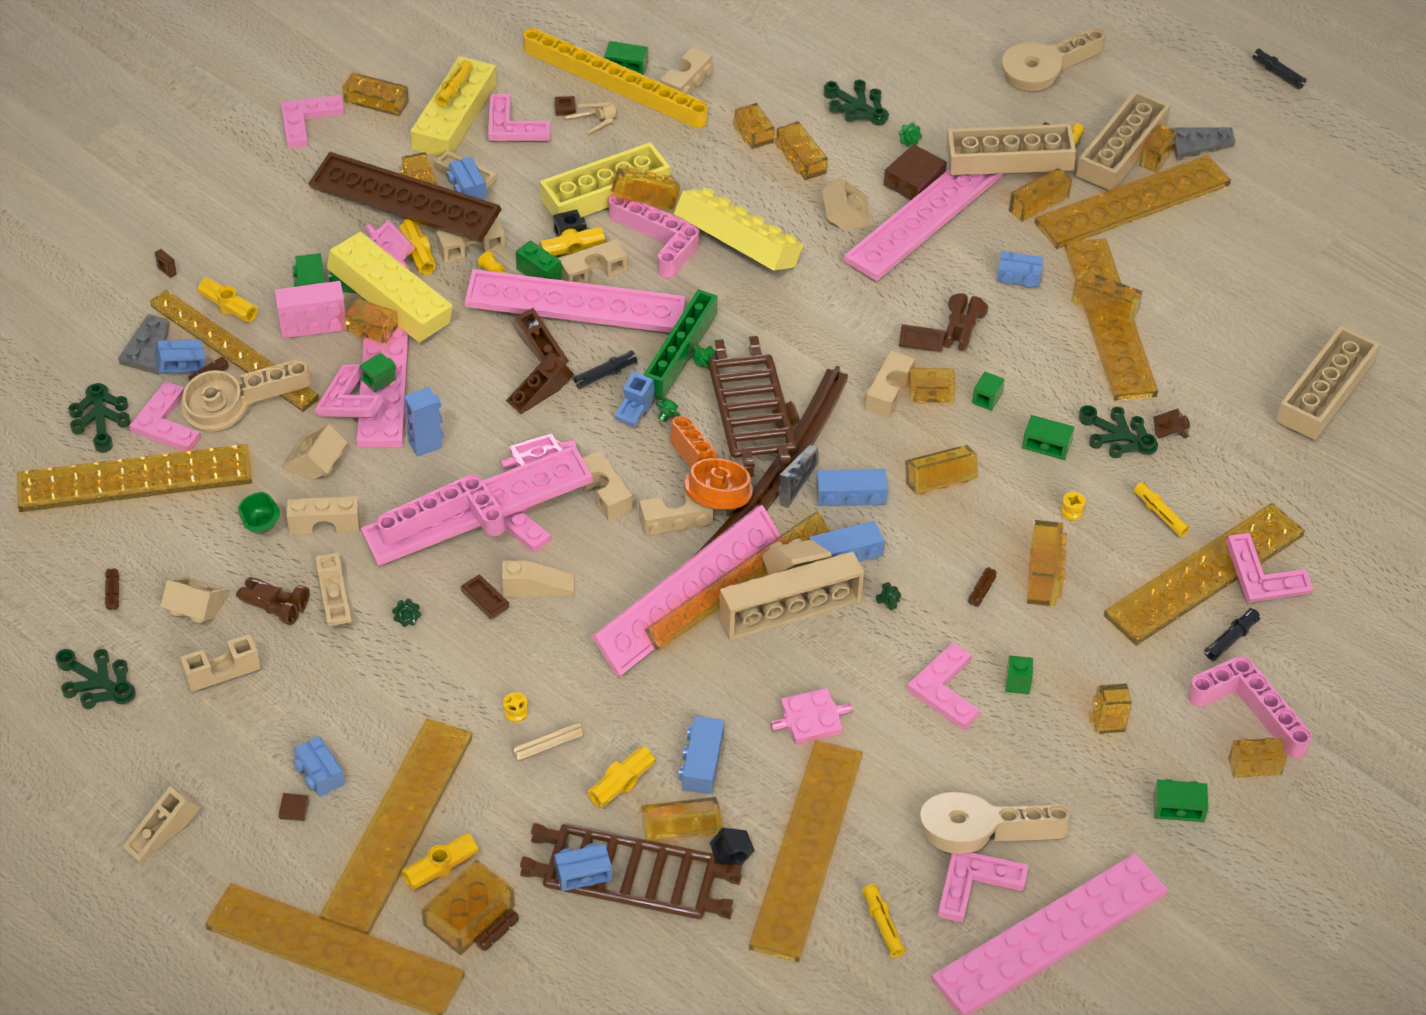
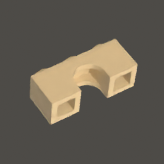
[660,47,713,95]
[436,218,505,263]
[558,239,627,284]
[863,351,915,418]
[582,451,634,521]
[639,492,713,536]
[287,496,360,535]
[180,634,261,692]

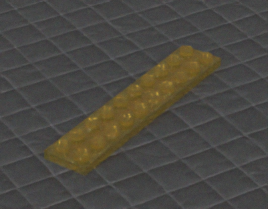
[1035,155,1231,249]
[1065,238,1158,401]
[17,444,252,512]
[1104,503,1305,646]
[319,718,473,937]
[749,740,863,963]
[205,883,465,1015]

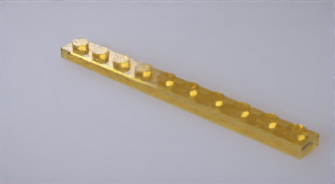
[150,290,319,412]
[644,512,830,650]

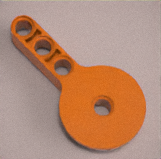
[670,417,753,509]

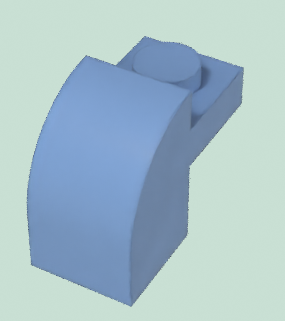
[615,372,655,428]

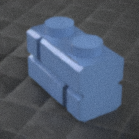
[446,156,487,199]
[997,251,1044,288]
[155,339,205,373]
[292,736,345,797]
[554,843,612,891]

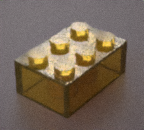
[1027,520,1067,607]
[421,859,515,956]

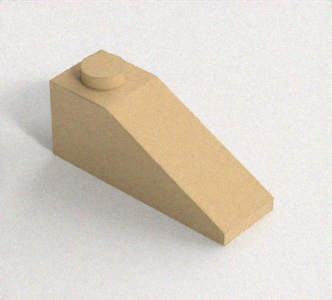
[502,560,574,597]
[122,786,201,862]

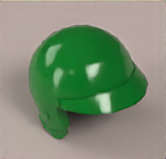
[238,492,280,533]

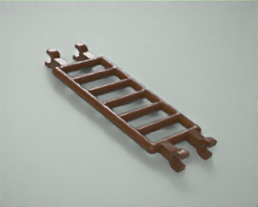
[708,336,797,477]
[520,823,742,920]

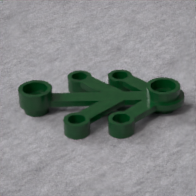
[823,80,889,126]
[68,383,131,453]
[1079,405,1158,458]
[55,649,136,709]

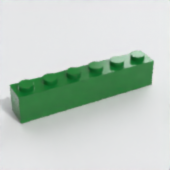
[643,289,718,400]

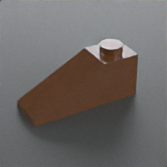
[513,307,569,364]

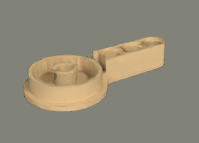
[1002,28,1105,91]
[181,359,312,432]
[920,792,1070,854]

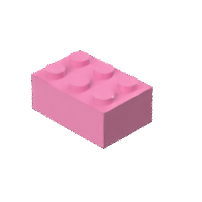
[275,281,347,339]

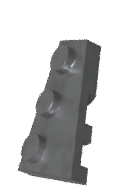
[1171,127,1235,161]
[118,314,169,375]
[778,445,818,508]

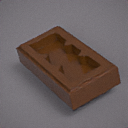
[899,324,945,352]
[461,574,509,619]

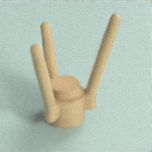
[564,101,616,135]

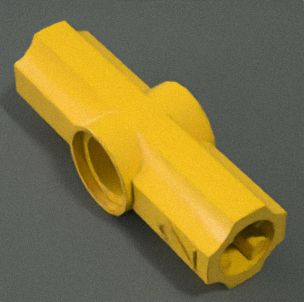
[399,219,436,275]
[539,227,605,256]
[197,277,258,323]
[587,746,655,808]
[401,833,479,891]

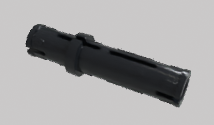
[1252,48,1307,89]
[573,350,637,389]
[1204,608,1261,661]

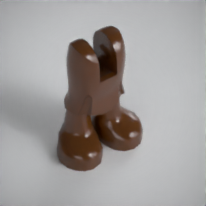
[943,293,988,351]
[236,577,310,625]

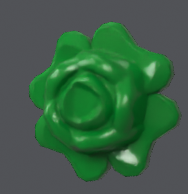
[898,122,922,147]
[692,345,715,368]
[655,398,680,422]

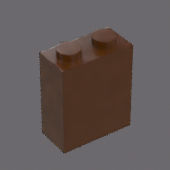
[883,144,947,200]

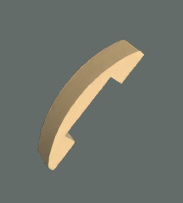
[315,553,352,626]

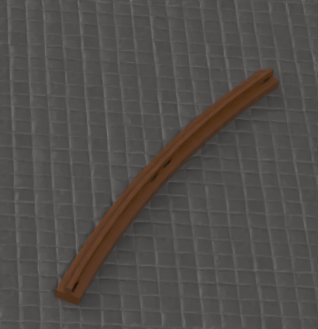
[696,366,848,554]

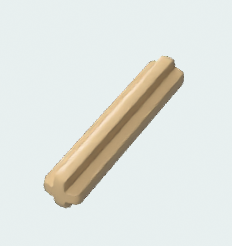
[513,723,583,760]

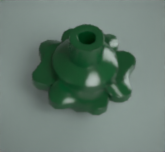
[876,582,901,610]
[392,598,421,627]

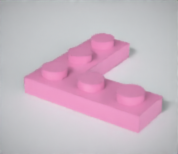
[488,94,550,141]
[281,95,344,148]
[315,364,383,417]
[130,381,201,453]
[504,505,551,553]
[1225,533,1313,603]
[907,642,980,730]
[938,852,1029,923]

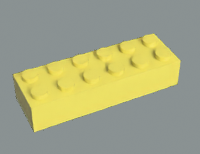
[410,56,497,157]
[540,142,670,217]
[674,187,804,271]
[327,231,453,343]

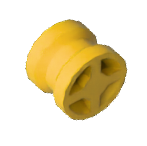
[1061,492,1086,521]
[503,692,528,723]

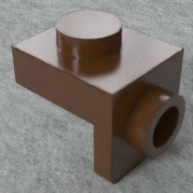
[1153,408,1190,438]

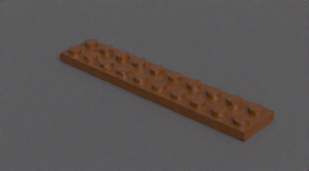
[308,151,502,243]

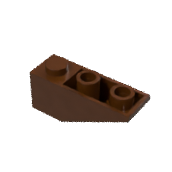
[506,352,575,414]

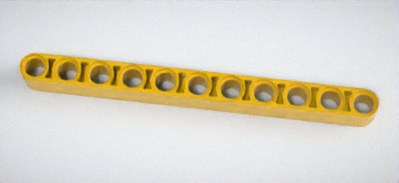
[523,28,708,128]

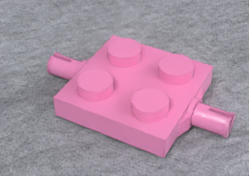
[364,220,415,270]
[500,434,576,470]
[770,688,852,745]

